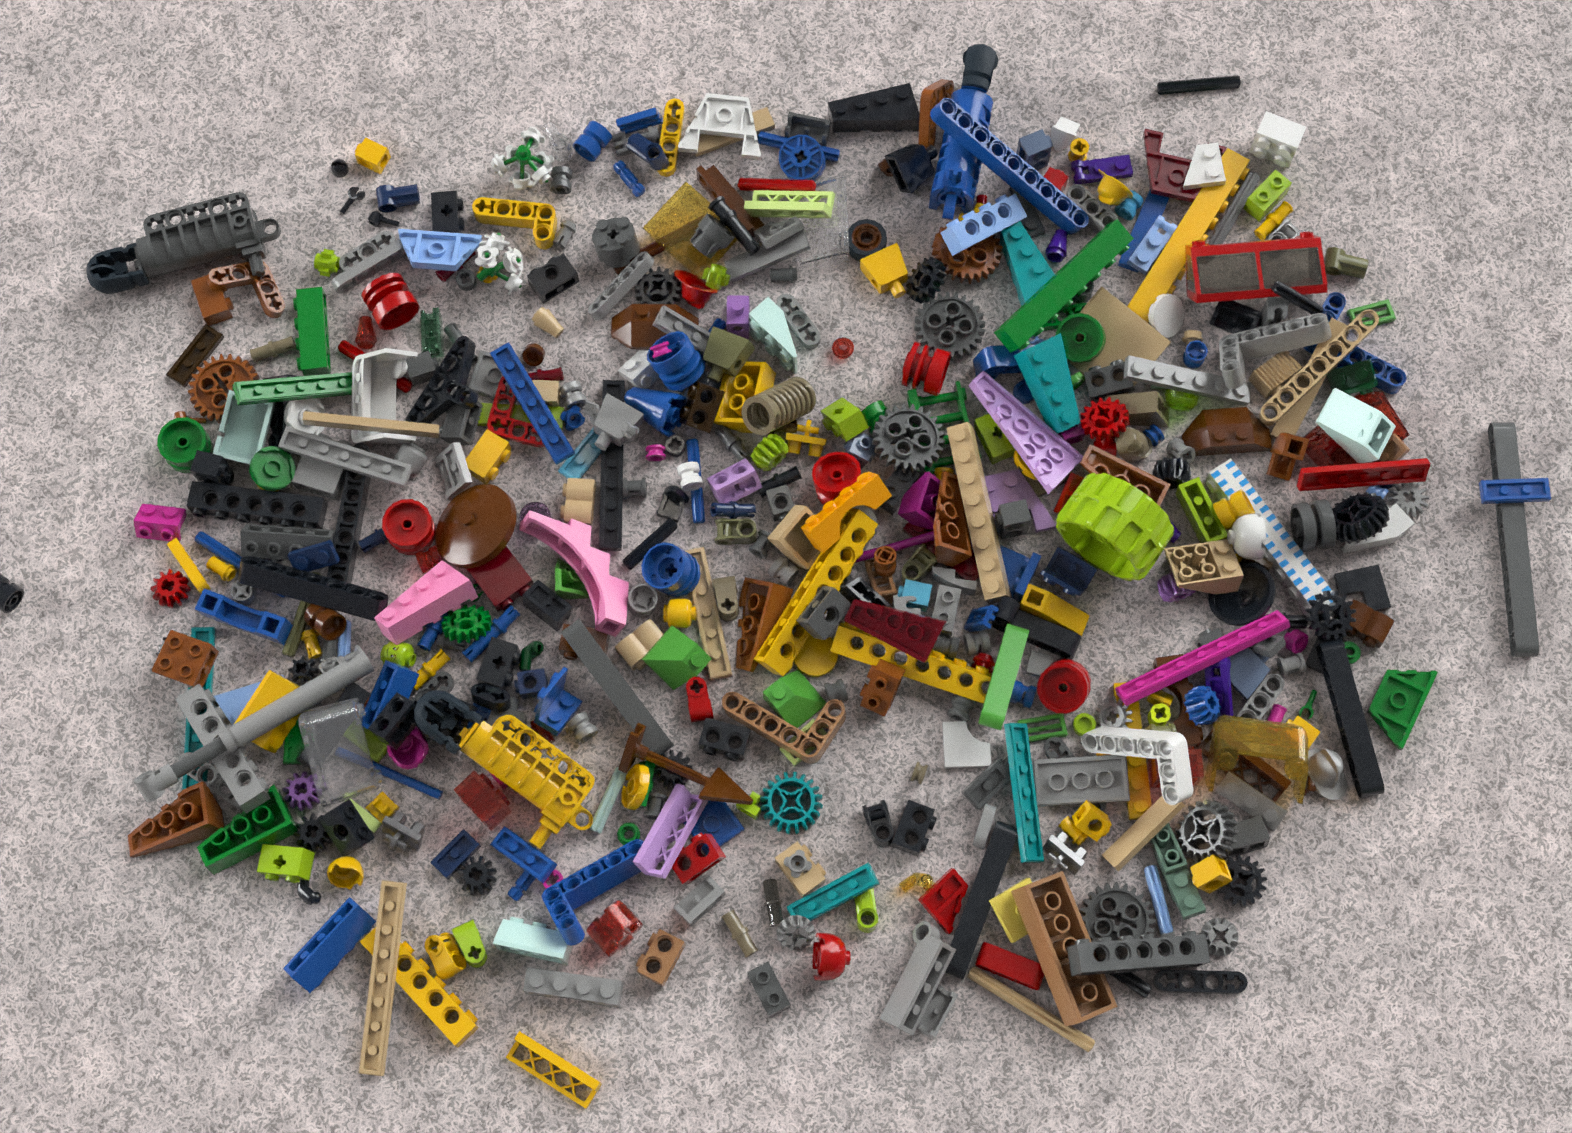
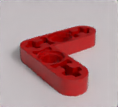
[487,376,545,448]

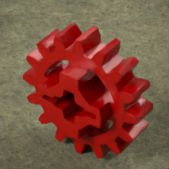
[1080,397,1130,442]

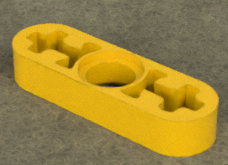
[167,538,211,594]

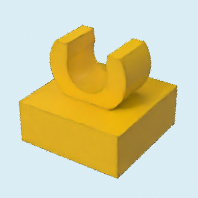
[365,791,400,825]

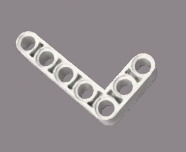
[1081,726,1193,805]

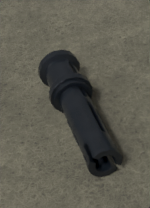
[708,196,761,256]

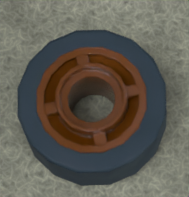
[846,219,887,262]

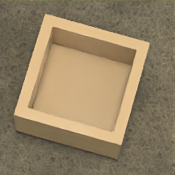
[767,505,821,570]

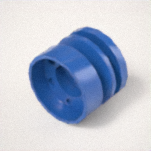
[778,134,826,182]
[647,331,706,391]
[641,542,701,598]

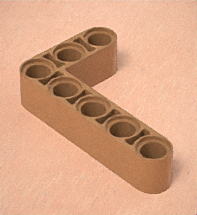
[722,692,846,764]

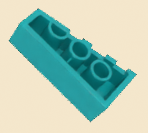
[1000,221,1055,306]
[1014,333,1081,433]

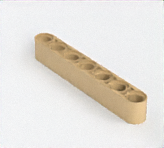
[1259,309,1379,425]

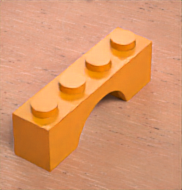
[801,471,892,552]

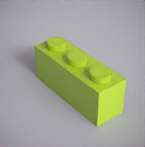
[1175,477,1227,543]

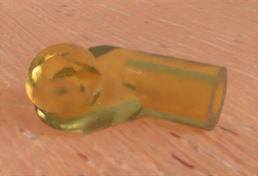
[898,872,934,893]

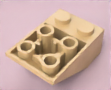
[1164,539,1244,594]

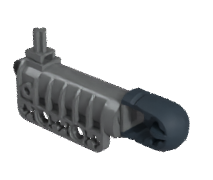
[86,192,281,294]

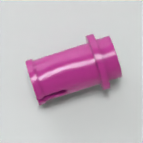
[1263,704,1287,735]

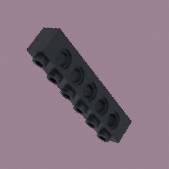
[186,481,328,529]

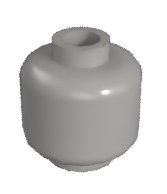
[394,442,427,474]

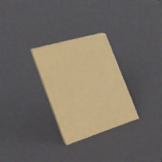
[1067,286,1171,394]

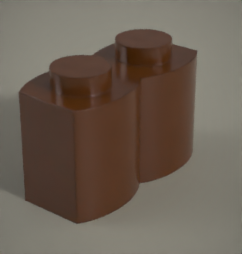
[1345,599,1394,648]

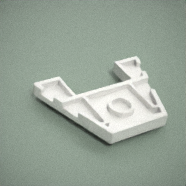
[678,93,761,161]

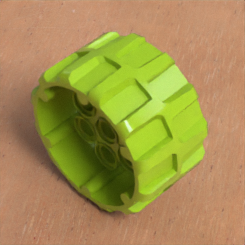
[1056,473,1174,582]

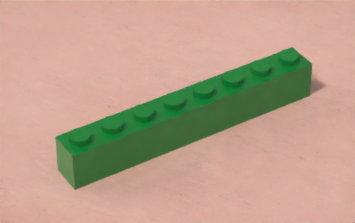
[994,219,1134,353]

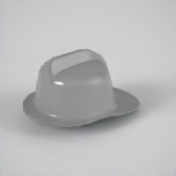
[1304,748,1347,800]

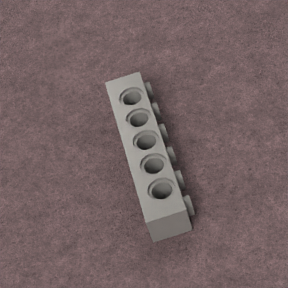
[175,684,270,814]

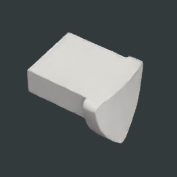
[1051,117,1080,152]

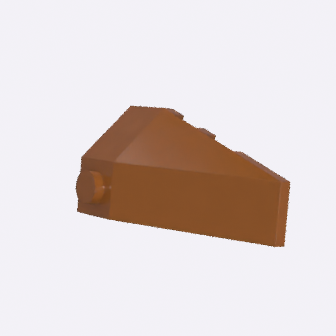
[736,577,793,672]
[128,781,224,858]

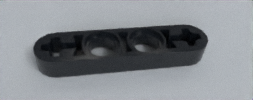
[1153,970,1248,994]

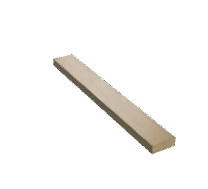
[359,880,407,1076]

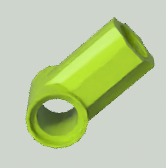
[854,888,878,933]

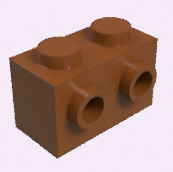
[859,659,906,717]

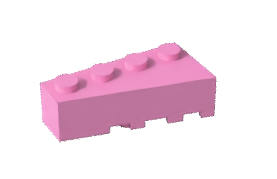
[374,560,478,645]

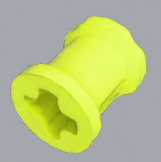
[1147,703,1171,726]

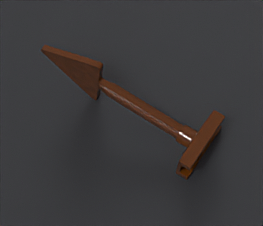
[618,723,753,805]

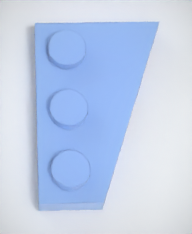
[214,675,285,725]

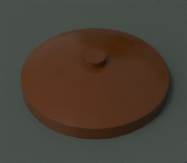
[435,484,517,569]

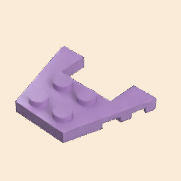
[970,469,1056,547]

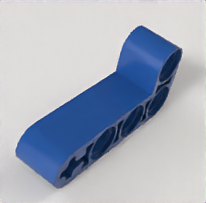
[973,344,1036,379]

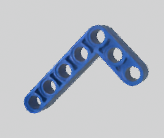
[1304,292,1407,394]
[542,839,644,946]

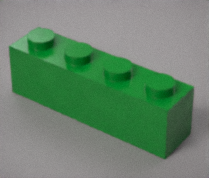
[293,287,331,376]

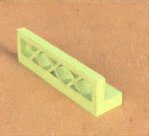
[744,190,835,219]

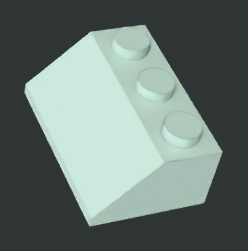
[493,917,572,965]

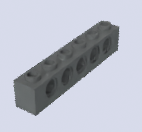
[1067,931,1210,977]

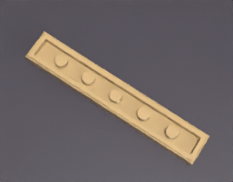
[1270,318,1349,438]
[302,411,439,438]
[686,547,732,681]

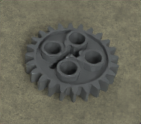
[914,291,985,361]
[872,404,945,473]
[1079,882,1155,959]

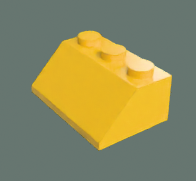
[714,361,776,433]
[233,670,301,754]

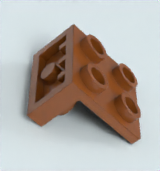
[152,630,219,689]

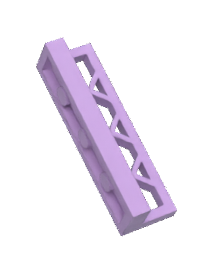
[633,784,708,879]

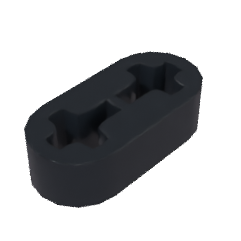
[471,683,511,712]

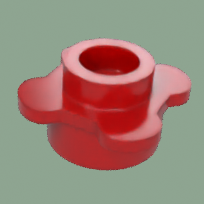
[971,653,995,674]

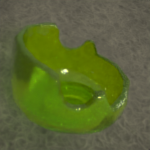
[1165,389,1199,412]

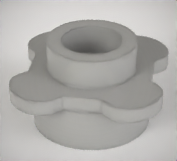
[784,850,812,878]

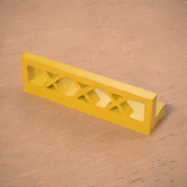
[505,1031,602,1109]

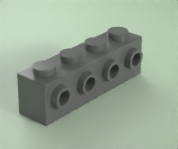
[240,524,335,562]

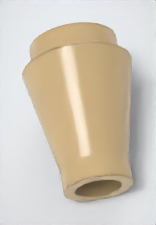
[532,307,565,338]

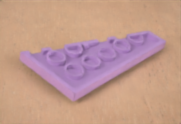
[969,370,1083,495]

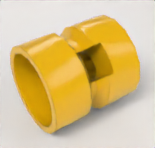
[1213,489,1255,530]

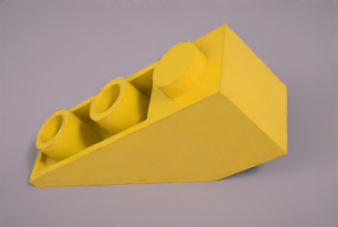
[1020,584,1090,637]

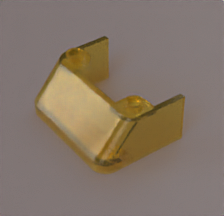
[1205,715,1308,804]

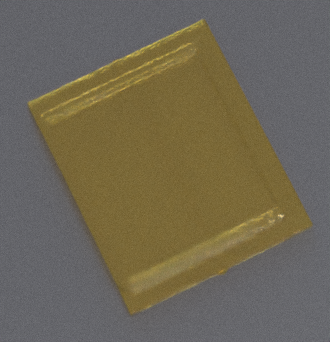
[643,182,737,280]

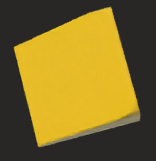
[1147,690,1174,707]

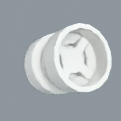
[677,462,703,491]

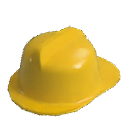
[1097,169,1133,206]

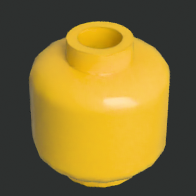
[663,599,697,628]

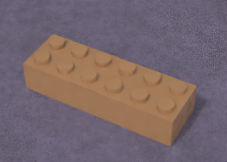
[1011,871,1118,1027]

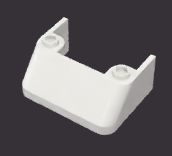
[351,348,418,444]

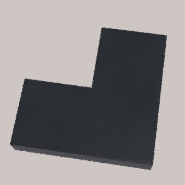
[1333,564,1391,611]

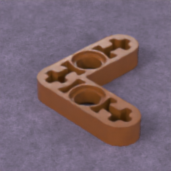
[918,79,954,149]
[207,262,285,318]

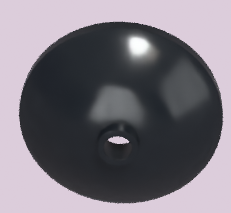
[1208,562,1276,626]

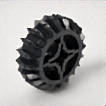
[1332,492,1390,544]

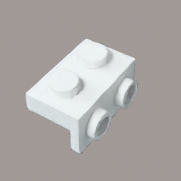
[618,349,659,389]

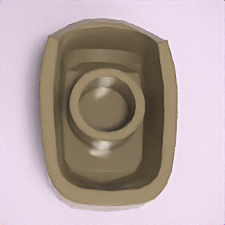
[1115,427,1153,463]

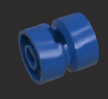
[573,121,612,162]

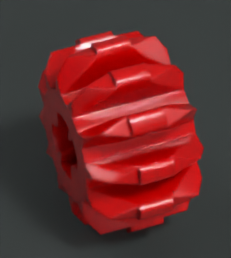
[151,569,191,608]

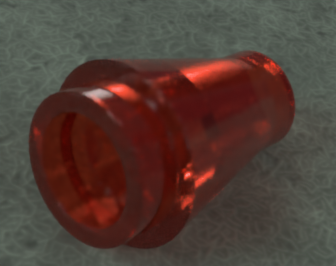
[355,316,377,350]

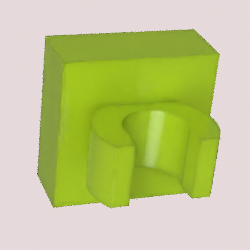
[736,791,761,820]

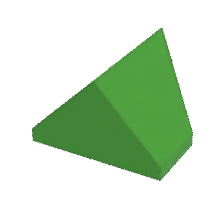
[555,558,590,600]

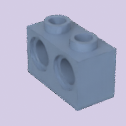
[1016,129,1053,171]

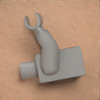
[582,393,644,451]

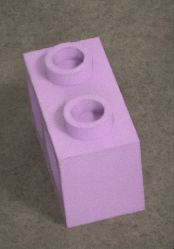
[706,458,762,503]

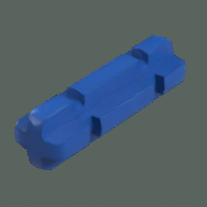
[613,160,645,197]
[508,870,536,901]

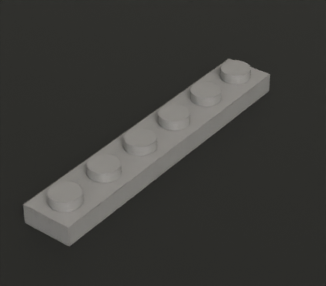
[1124,355,1251,406]
[278,426,413,488]

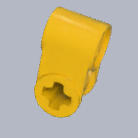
[425,932,466,981]

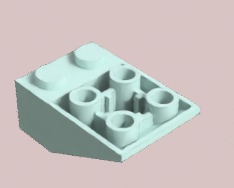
[749,297,797,374]
[1316,388,1396,464]

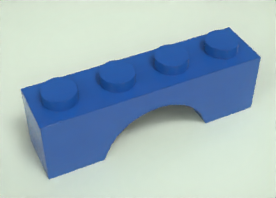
[195,589,293,645]

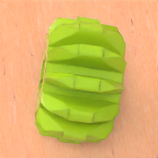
[751,434,789,471]

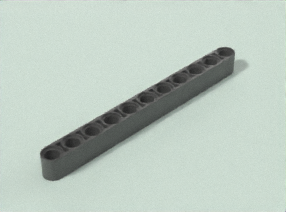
[1488,422,1539,657]

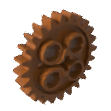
[932,219,1002,284]
[188,354,260,424]

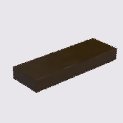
[166,324,224,388]

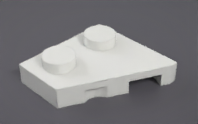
[1183,142,1226,190]

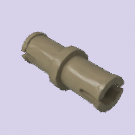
[250,336,297,363]
[721,909,758,958]

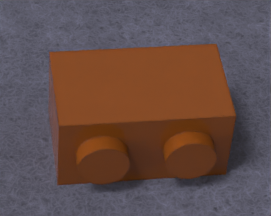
[191,274,234,326]

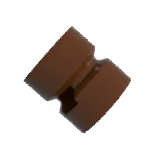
[304,604,347,641]

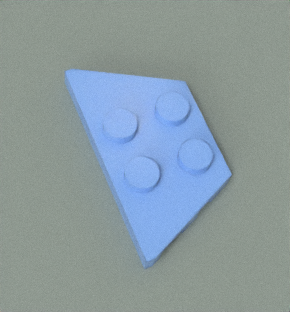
[398,229,482,271]

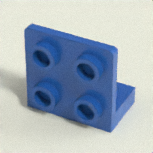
[980,545,1041,603]
[534,667,582,736]

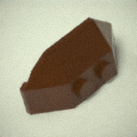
[611,304,699,350]
[1181,407,1272,456]

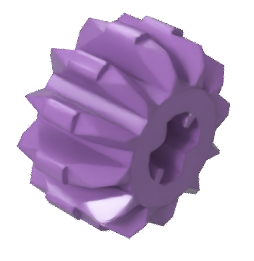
[1157,572,1195,603]
[283,771,323,811]

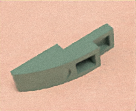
[1150,823,1206,920]

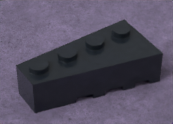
[828,83,920,133]

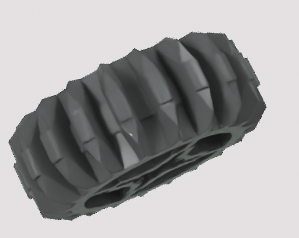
[1176,800,1239,862]

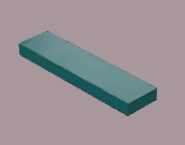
[786,863,880,928]

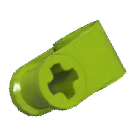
[451,919,487,968]

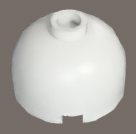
[1227,513,1266,559]

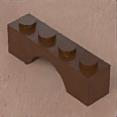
[1153,654,1203,749]

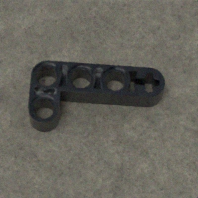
[991,596,1082,660]

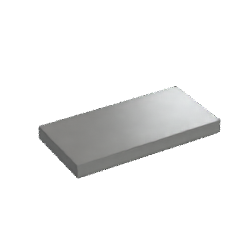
[1033,755,1130,807]

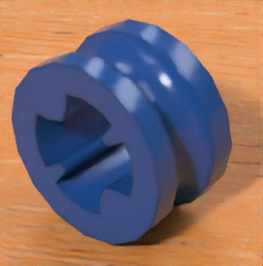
[1143,424,1165,447]

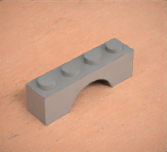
[523,967,624,1008]

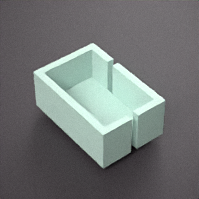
[213,390,275,465]

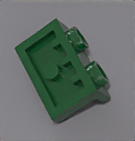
[1327,359,1378,396]

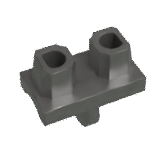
[382,811,425,852]
[1043,831,1087,876]

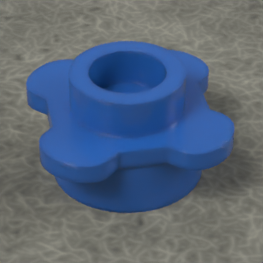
[560,405,585,431]

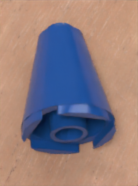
[624,387,687,437]

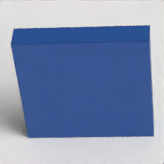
[683,800,745,856]

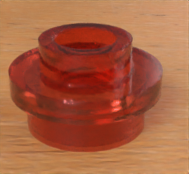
[832,337,854,359]

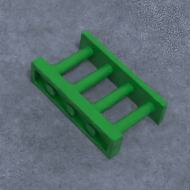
[907,381,981,475]

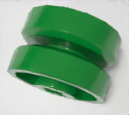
[1056,313,1106,363]
[157,417,213,474]

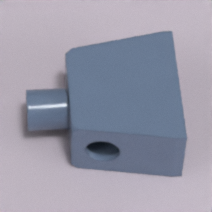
[1216,647,1270,701]

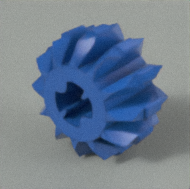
[1184,686,1221,725]

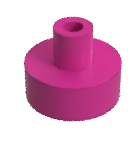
[1284,629,1308,654]

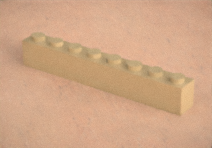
[947,422,1012,604]

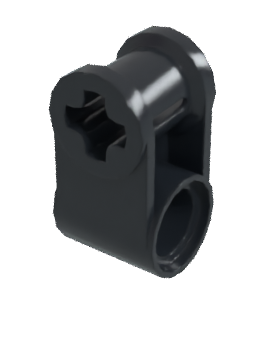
[862,800,894,847]

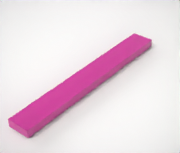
[1115,610,1290,706]

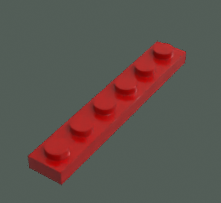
[1296,458,1431,491]

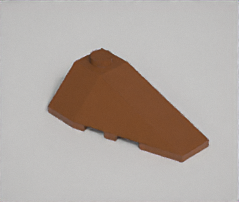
[1080,444,1171,506]
[933,471,972,567]

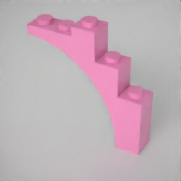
[519,510,629,637]

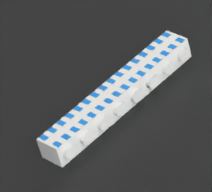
[1205,458,1333,617]

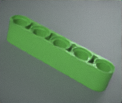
[978,623,1029,731]

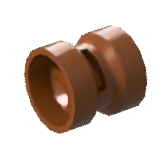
[874,546,897,577]

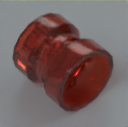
[415,545,442,574]

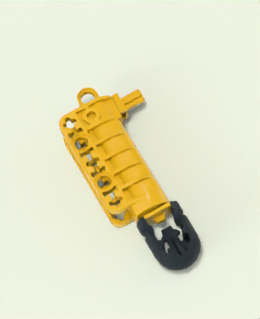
[414,690,595,849]

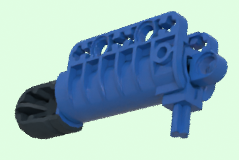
[929,44,998,220]

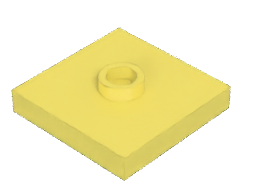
[989,878,1032,943]

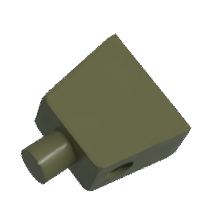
[703,326,755,383]

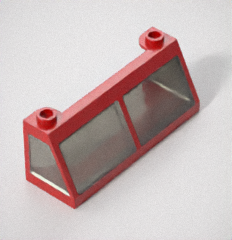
[1185,231,1328,303]

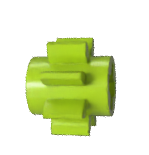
[314,249,340,277]
[702,264,731,290]

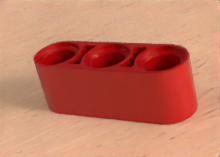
[974,942,1045,991]

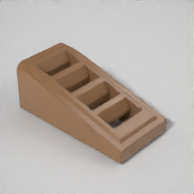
[864,559,897,604]

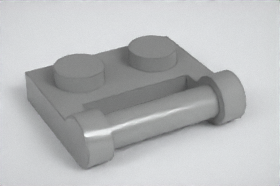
[434,442,473,500]

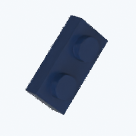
[287,540,340,572]
[430,829,481,880]

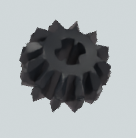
[1152,456,1191,490]
[654,750,693,789]
[293,813,333,854]
[457,856,497,896]

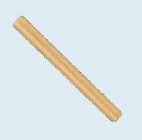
[967,966,1095,1052]

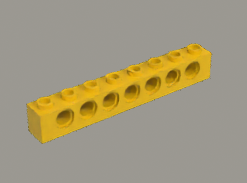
[754,508,878,676]
[830,622,992,704]

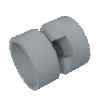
[627,583,658,618]

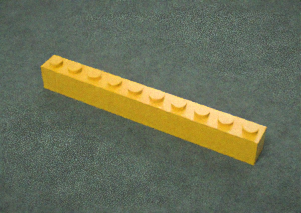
[1127,148,1250,324]

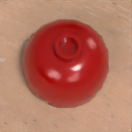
[812,933,851,981]

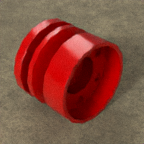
[361,273,420,330]
[901,342,951,396]

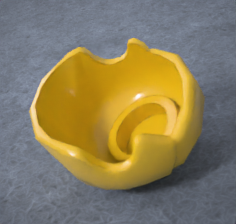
[327,856,364,890]

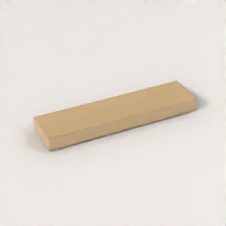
[695,107,775,157]
[1102,796,1185,872]

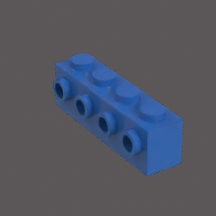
[283,897,376,993]

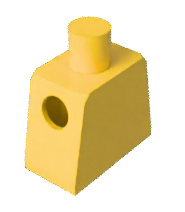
[860,243,908,298]

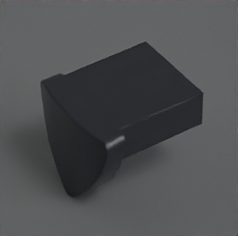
[657,485,689,522]

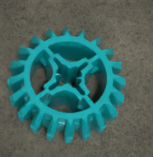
[760,771,823,835]

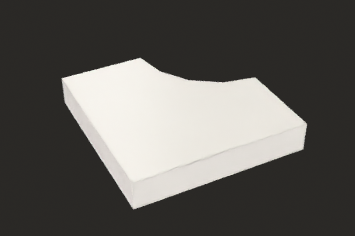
[942,721,991,769]

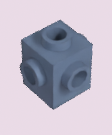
[843,433,876,470]

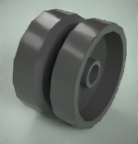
[1290,499,1336,552]

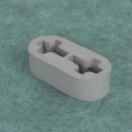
[972,804,997,849]

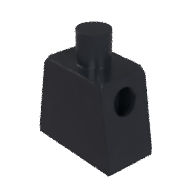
[884,144,938,193]

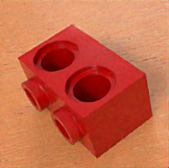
[672,832,726,884]

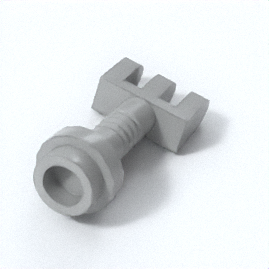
[612,125,660,157]

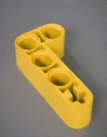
[472,197,557,250]

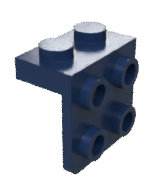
[1040,546,1098,597]

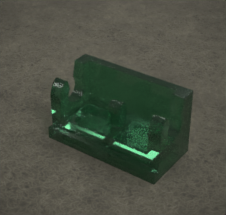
[420,307,444,358]

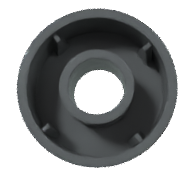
[690,213,735,259]

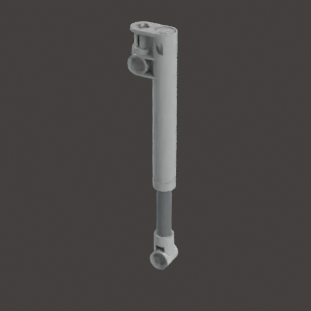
[134,645,374,802]

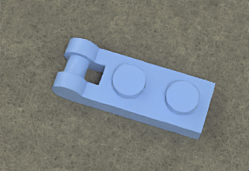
[1127,215,1178,275]

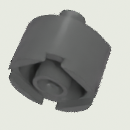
[592,217,640,268]

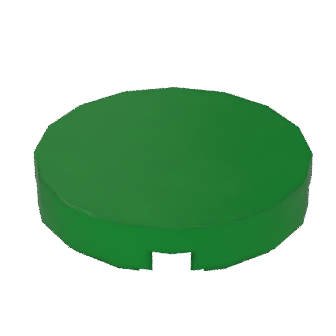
[249,446,296,491]

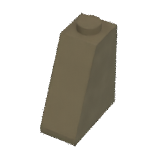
[1105,391,1170,427]

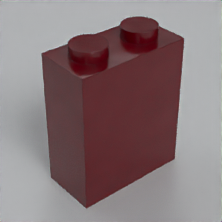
[466,546,534,612]

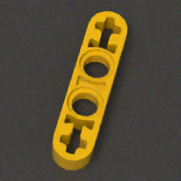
[657,98,685,177]

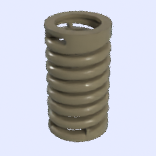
[742,377,816,435]

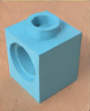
[898,579,932,612]

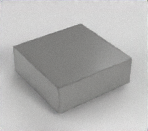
[1026,651,1054,677]

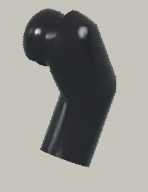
[297,879,321,905]

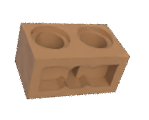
[636,929,686,987]

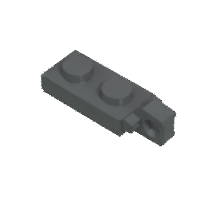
[1008,186,1045,238]
[962,756,1011,810]

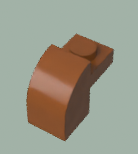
[1266,432,1309,481]

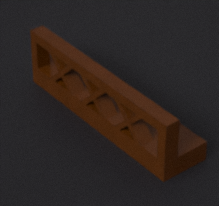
[696,165,764,238]
[1197,724,1292,802]

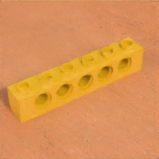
[360,927,479,1048]

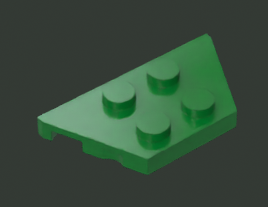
[1367,670,1438,750]

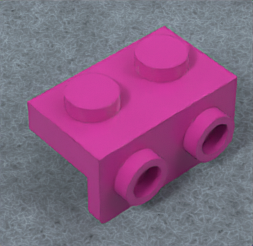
[133,504,187,542]

